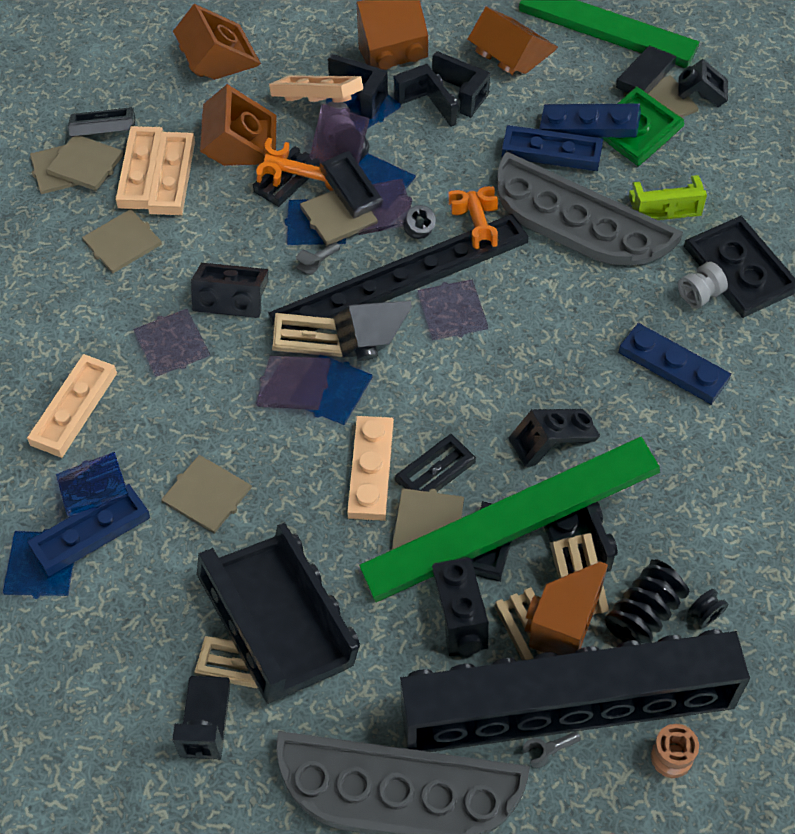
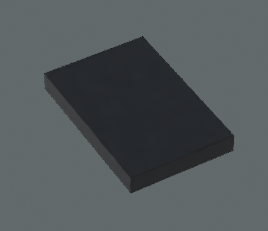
[684,216,795,318]

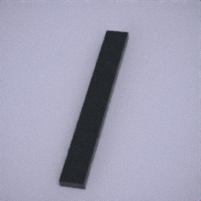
[268,214,529,341]

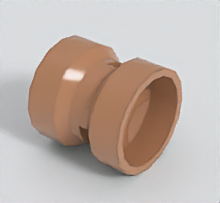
[651,724,699,778]

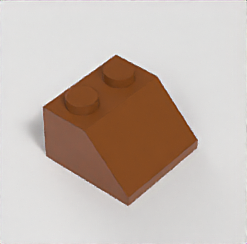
[356,0,428,70]
[173,4,261,80]
[467,6,558,75]
[200,84,277,166]
[525,562,608,655]

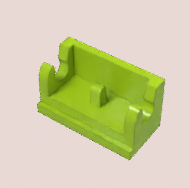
[629,175,707,220]

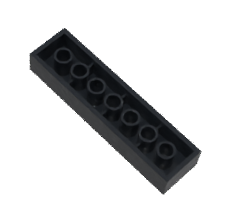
[400,629,750,752]

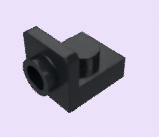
[678,59,728,107]

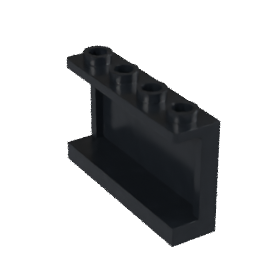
[196,522,360,704]

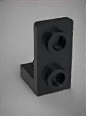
[432,51,490,118]
[328,54,388,119]
[508,409,600,467]
[172,676,231,760]

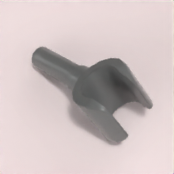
[296,242,340,275]
[523,732,580,768]

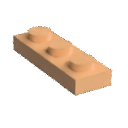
[269,75,363,103]
[115,126,163,209]
[147,132,195,215]
[27,354,117,458]
[347,416,394,521]

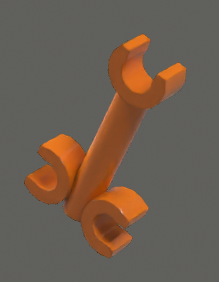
[256,138,333,191]
[448,186,498,249]

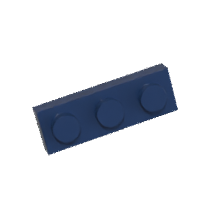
[539,103,641,137]
[501,125,603,171]
[618,323,731,405]
[27,484,150,577]

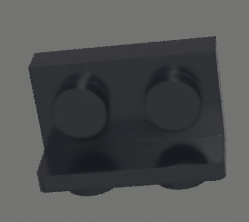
[191,262,268,318]
[544,502,618,574]

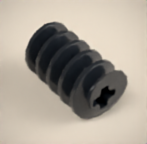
[604,559,690,644]

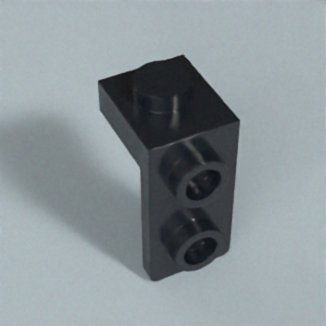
[393,63,459,127]
[432,557,489,656]

